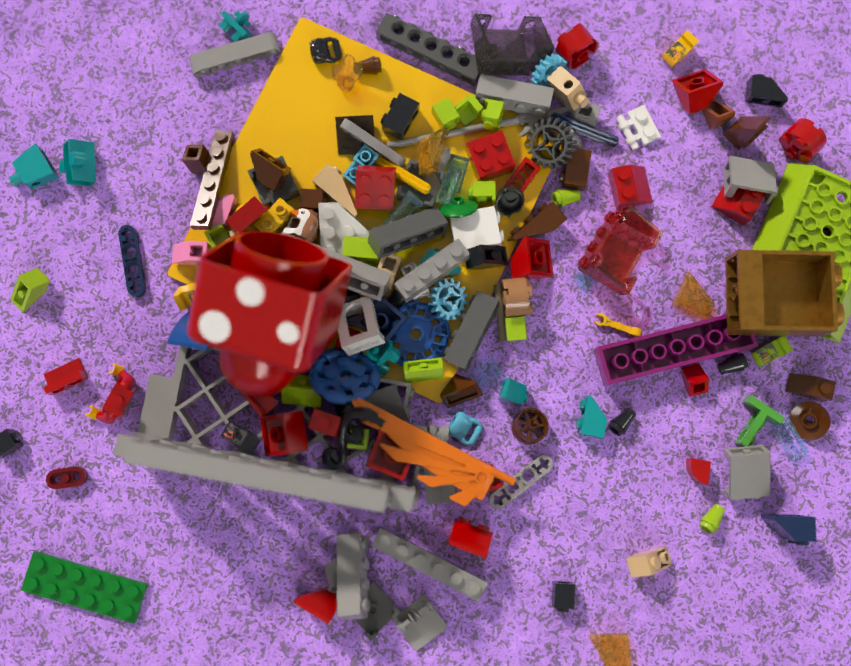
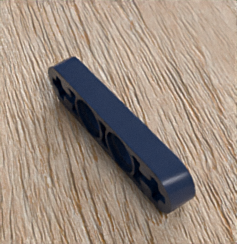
[118,225,146,297]

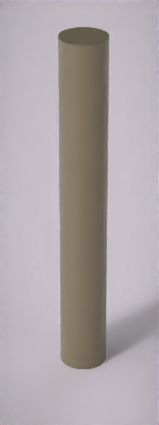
[494,284,507,341]

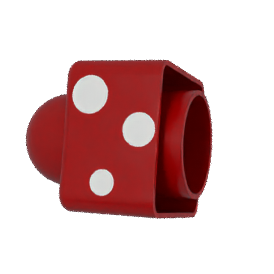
[187,231,353,397]

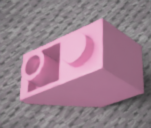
[211,194,238,229]
[172,241,212,265]

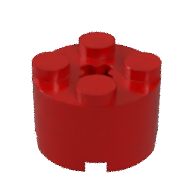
[555,23,599,69]
[779,118,827,163]

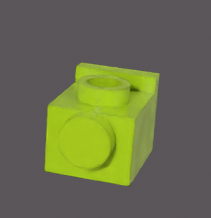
[481,99,504,131]
[468,181,496,205]

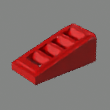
[503,157,541,193]

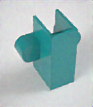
[59,139,96,187]

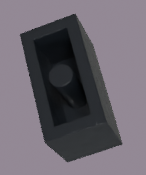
[381,93,420,140]

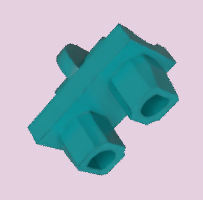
[219,11,254,42]
[365,340,400,376]

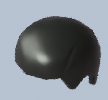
[496,186,525,217]

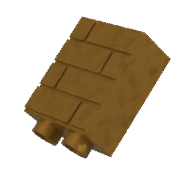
[725,250,845,336]

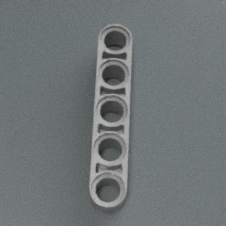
[189,32,280,78]

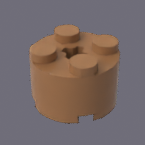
[501,277,533,318]

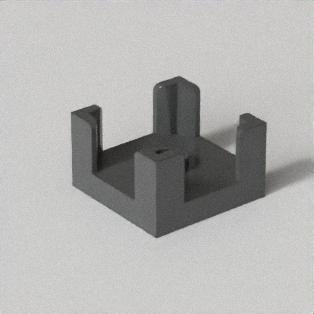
[248,156,300,210]
[396,159,445,210]
[354,580,401,641]

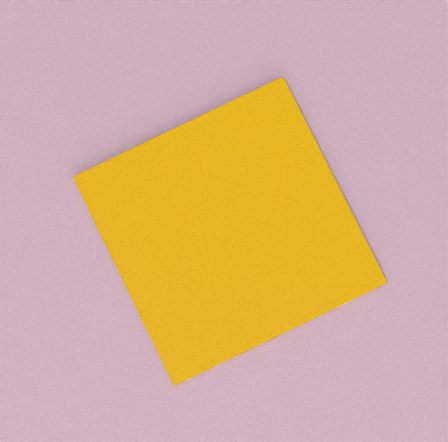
[167,17,562,403]

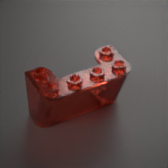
[578,205,663,295]

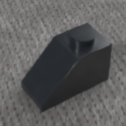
[745,74,788,107]
[465,244,508,270]

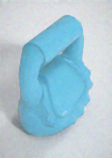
[449,412,483,446]

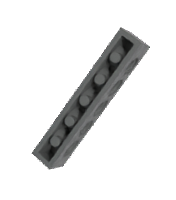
[376,13,485,86]

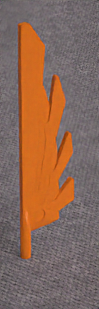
[352,398,516,507]

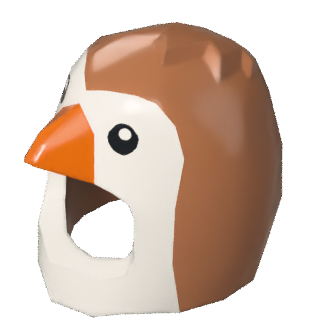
[283,208,320,243]

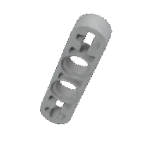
[340,118,406,168]
[489,455,553,509]

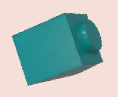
[498,378,529,406]

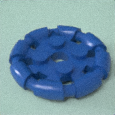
[385,300,451,366]
[309,348,381,405]

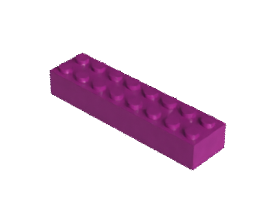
[593,314,758,386]

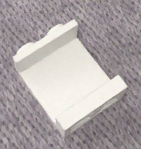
[449,206,504,249]

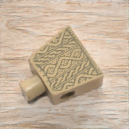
[547,66,589,111]

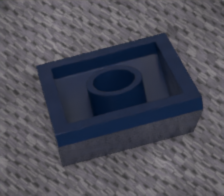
[355,297,408,349]

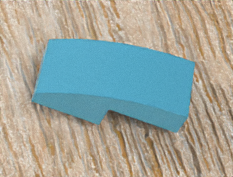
[342,144,380,186]

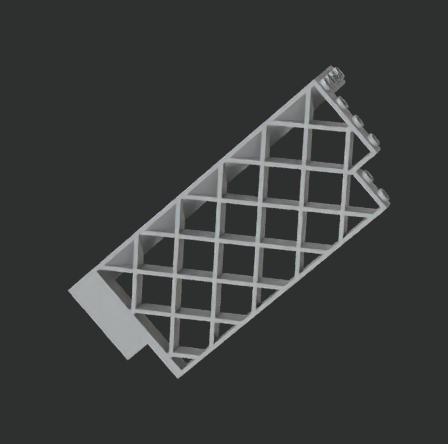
[113,346,429,513]

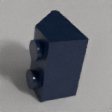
[761,514,817,545]

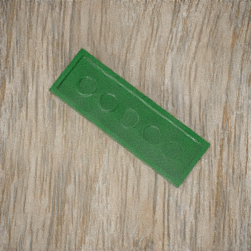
[21,551,148,624]

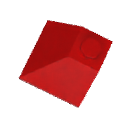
[672,69,723,114]
[510,237,554,280]
[293,586,337,624]

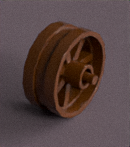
[511,407,549,445]

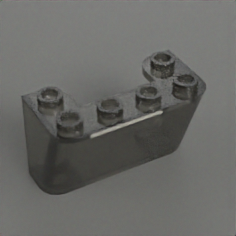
[470,14,555,76]

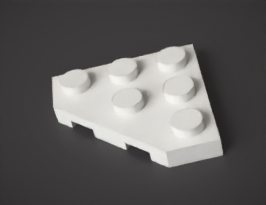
[318,202,369,254]

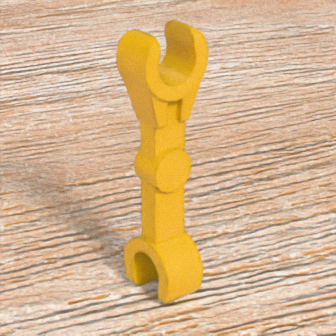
[594,313,642,337]

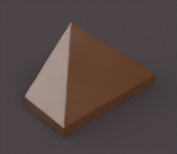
[440,373,483,408]

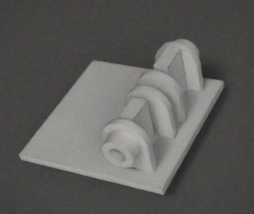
[393,594,448,652]

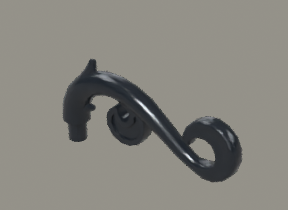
[322,407,385,470]

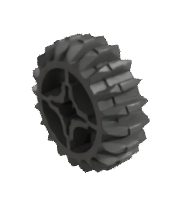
[526,117,577,170]

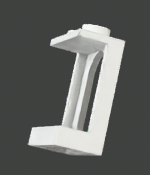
[338,296,385,356]

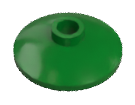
[440,196,478,218]

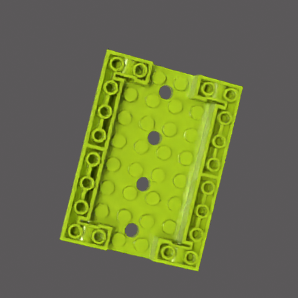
[752,163,851,344]

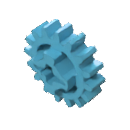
[531,53,568,87]
[428,279,468,321]

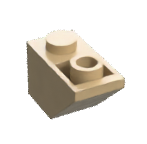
[377,254,403,297]
[626,546,671,578]

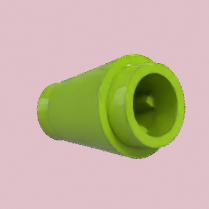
[551,190,581,208]
[699,504,725,534]

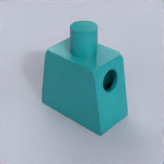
[8,143,60,189]

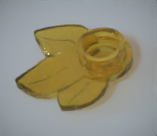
[332,53,363,92]

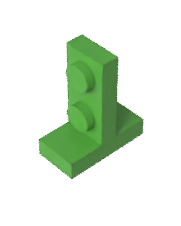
[735,395,785,447]

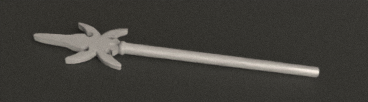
[387,108,570,149]

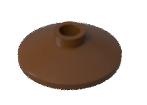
[789,401,831,440]

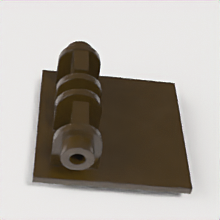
[335,115,374,155]

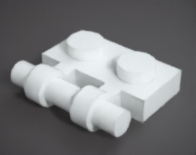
[616,105,661,151]

